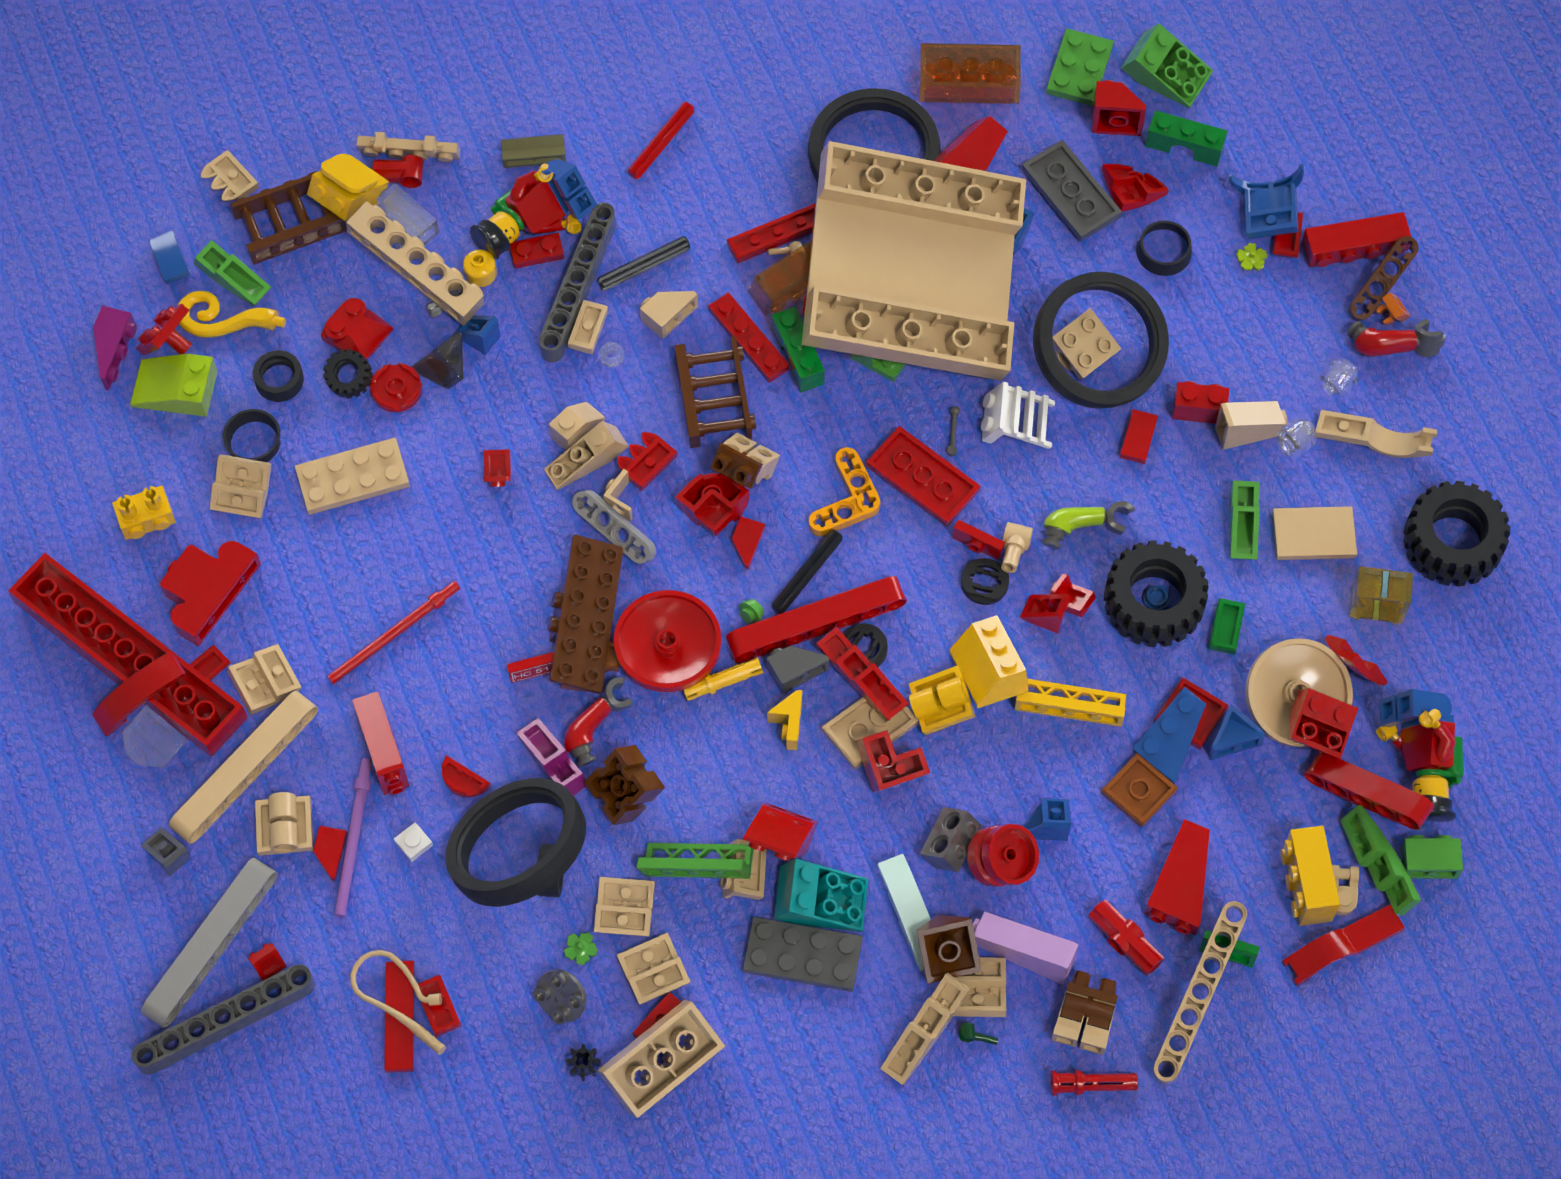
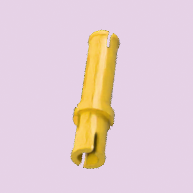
[683,657,763,701]

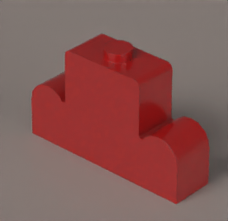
[160,541,261,647]

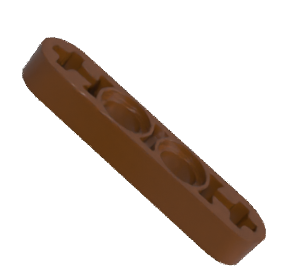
[1348,236,1418,321]

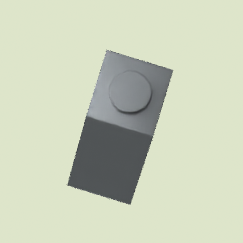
[767,646,830,694]

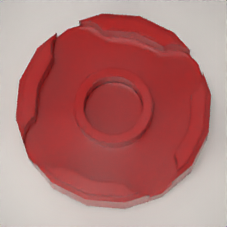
[370,363,422,413]

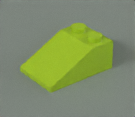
[130,354,218,417]

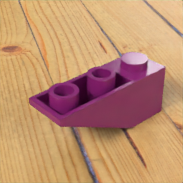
[93,305,137,391]

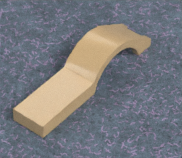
[1315,410,1438,458]

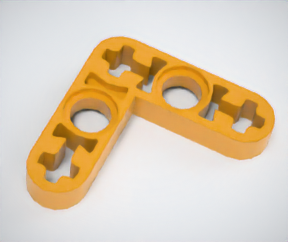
[809,447,880,537]

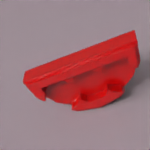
[442,755,491,797]

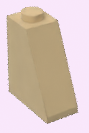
[1215,401,1288,450]

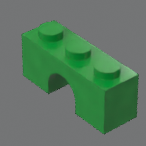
[1145,110,1228,167]
[772,306,825,393]

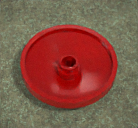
[614,590,722,692]

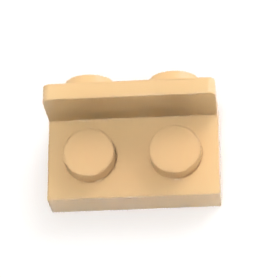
[720,839,767,900]

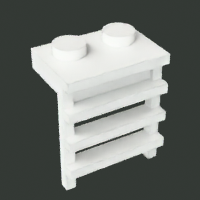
[981,382,1055,449]

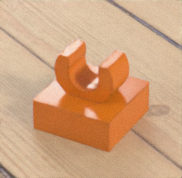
[1376,292,1411,325]

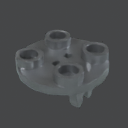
[533,969,587,1025]

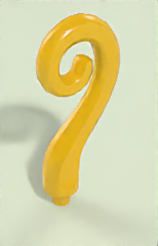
[178,290,286,338]

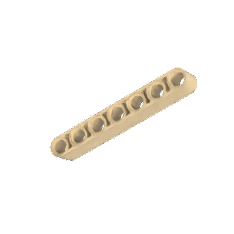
[169,690,318,844]
[1153,901,1247,1084]

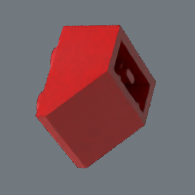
[1289,688,1358,759]

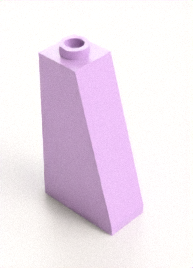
[973,912,1079,985]

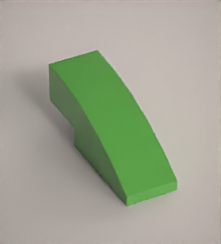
[193,240,271,306]
[1230,480,1260,560]

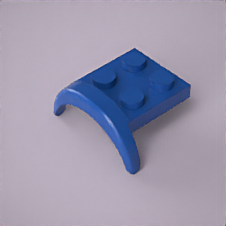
[1229,164,1304,239]

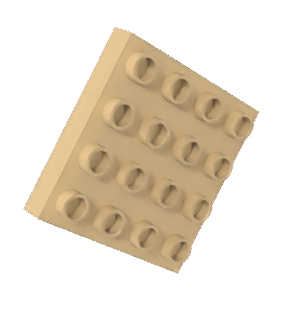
[802,141,1026,381]

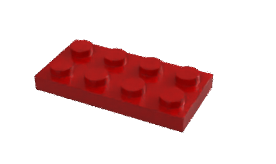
[866,426,981,527]

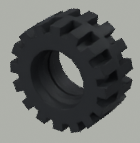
[323,349,373,399]

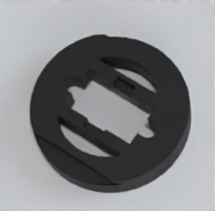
[961,558,1009,605]
[844,623,888,667]

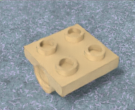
[1052,308,1121,380]
[255,792,313,856]

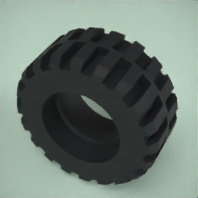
[1403,481,1510,587]
[1104,540,1209,647]

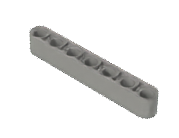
[141,858,278,1029]

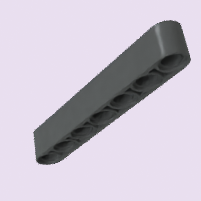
[539,202,616,362]
[132,964,315,1075]

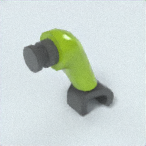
[1042,501,1136,550]

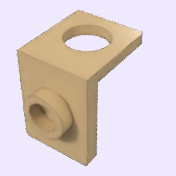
[603,469,633,522]

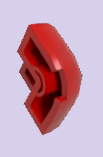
[675,473,750,536]

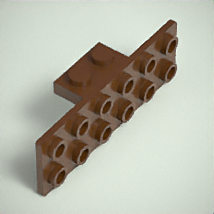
[547,534,623,694]

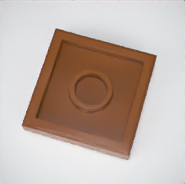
[1101,753,1178,828]

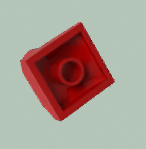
[321,298,394,360]

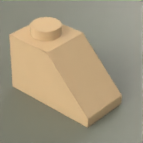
[640,291,698,339]
[549,402,605,451]

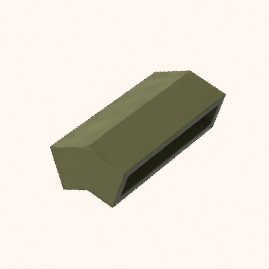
[501,134,566,168]

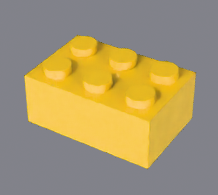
[1280,826,1340,926]

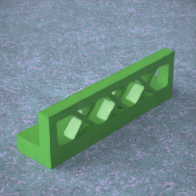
[637,843,754,879]

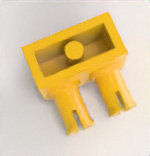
[112,485,176,540]

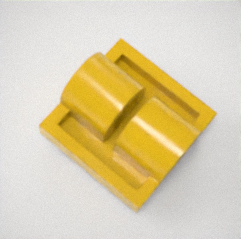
[909,665,976,735]

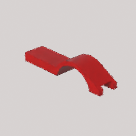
[1282,904,1405,986]

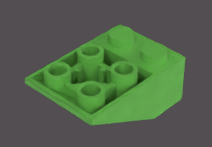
[1121,23,1213,108]

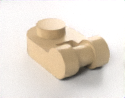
[1332,865,1359,916]

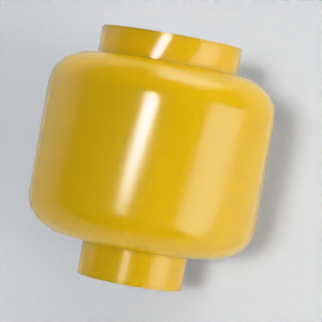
[463,249,497,287]

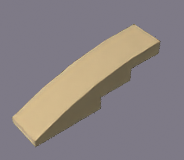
[880,973,971,1085]

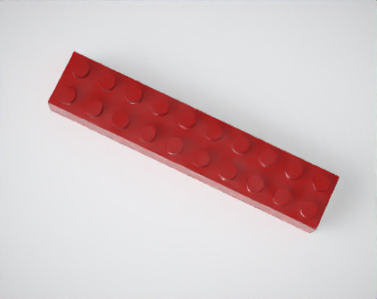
[8,553,248,757]

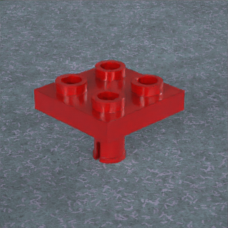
[136,304,192,355]

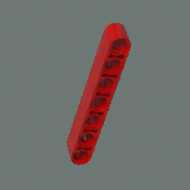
[725,576,907,663]

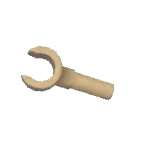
[768,241,805,261]

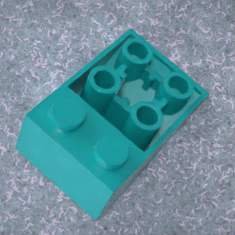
[774,858,868,932]

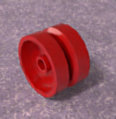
[967,823,1039,887]

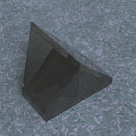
[411,332,464,389]

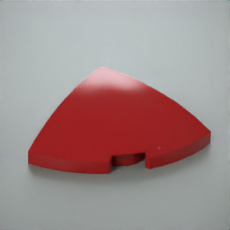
[1102,164,1169,212]
[1325,635,1388,686]

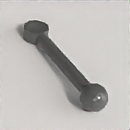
[947,406,960,457]

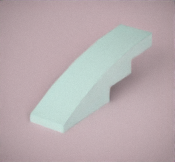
[877,854,931,972]

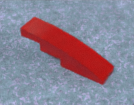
[815,627,909,721]

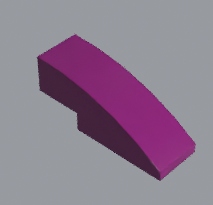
[516,718,587,796]

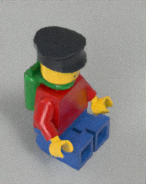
[470,159,597,260]
[1376,689,1464,822]

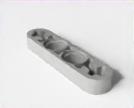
[573,490,656,564]

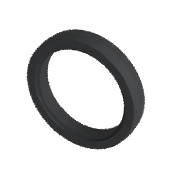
[808,88,941,183]
[1033,272,1169,409]
[445,778,586,907]

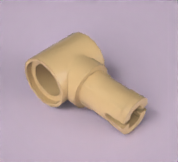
[1001,522,1033,573]

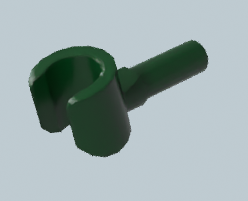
[959,1023,998,1045]

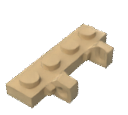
[357,132,460,162]

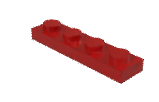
[708,292,790,383]

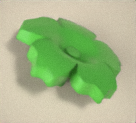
[564,932,598,965]

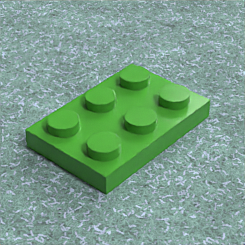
[1046,28,1114,106]

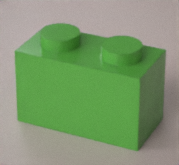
[1401,835,1463,879]

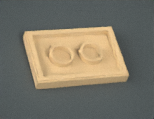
[1272,506,1357,560]
[821,697,919,770]

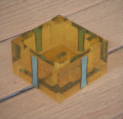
[1349,566,1413,625]

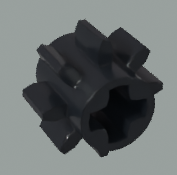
[565,1044,601,1081]

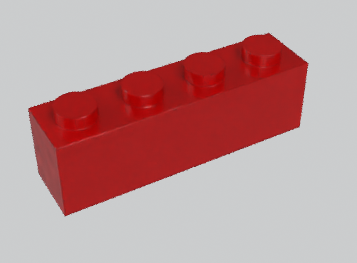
[1302,212,1412,267]

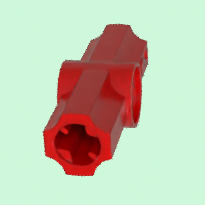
[1088,899,1164,976]

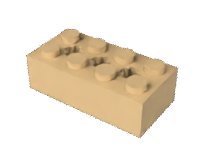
[597,1000,725,1118]

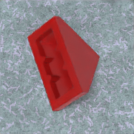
[1020,594,1071,634]

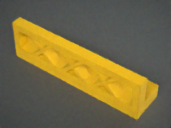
[1015,679,1127,727]

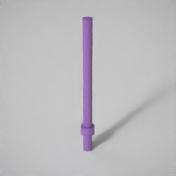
[334,758,372,918]

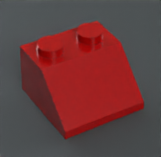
[1091,80,1146,136]

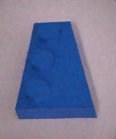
[1133,687,1206,784]

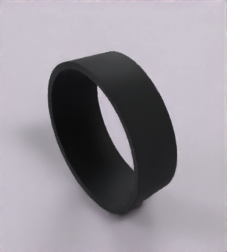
[1136,221,1192,276]
[223,409,280,462]

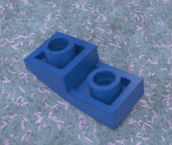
[149,230,190,284]

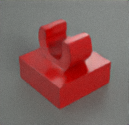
[248,942,287,981]

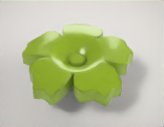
[1236,243,1268,271]

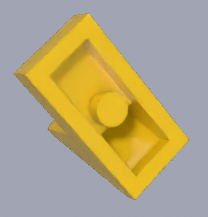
[767,690,802,751]

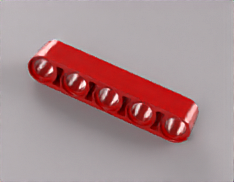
[1304,752,1434,830]

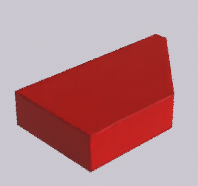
[732,516,766,570]
[313,826,347,881]

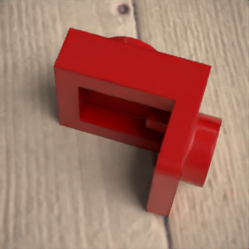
[483,449,512,487]
[1050,573,1096,617]

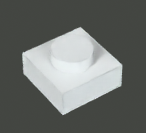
[394,822,433,862]

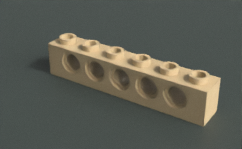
[346,201,484,326]

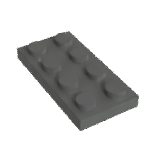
[1021,140,1122,242]
[743,917,863,992]

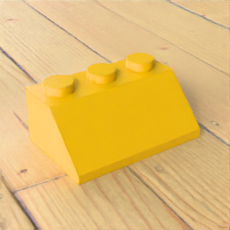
[949,615,1028,708]

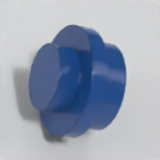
[1143,586,1170,611]

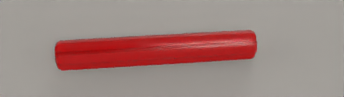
[628,101,694,180]

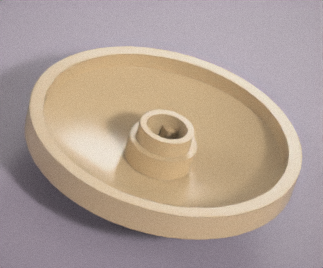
[1245,638,1353,747]

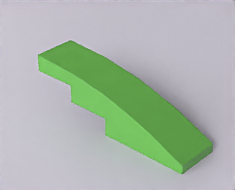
[1340,805,1421,916]

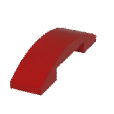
[92,652,186,736]

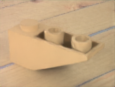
[544,421,629,490]

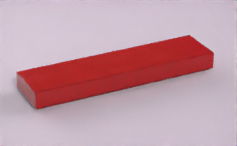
[727,203,816,264]
[385,961,415,1073]

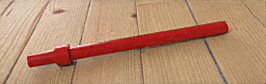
[327,581,461,685]

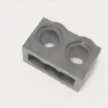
[920,807,982,872]

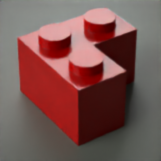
[855,730,930,792]

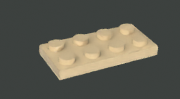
[295,437,410,515]

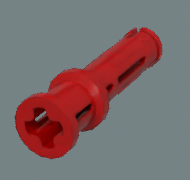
[1050,1070,1138,1096]

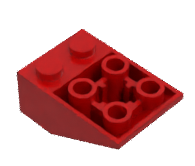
[743,803,818,861]

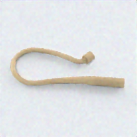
[350,950,446,1055]

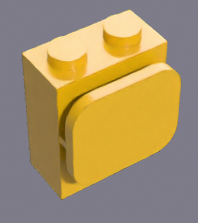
[307,154,389,221]

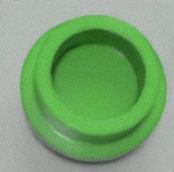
[739,599,764,624]

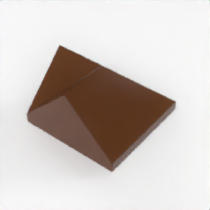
[916,915,982,984]

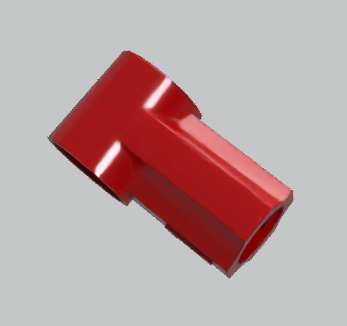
[373,155,424,188]

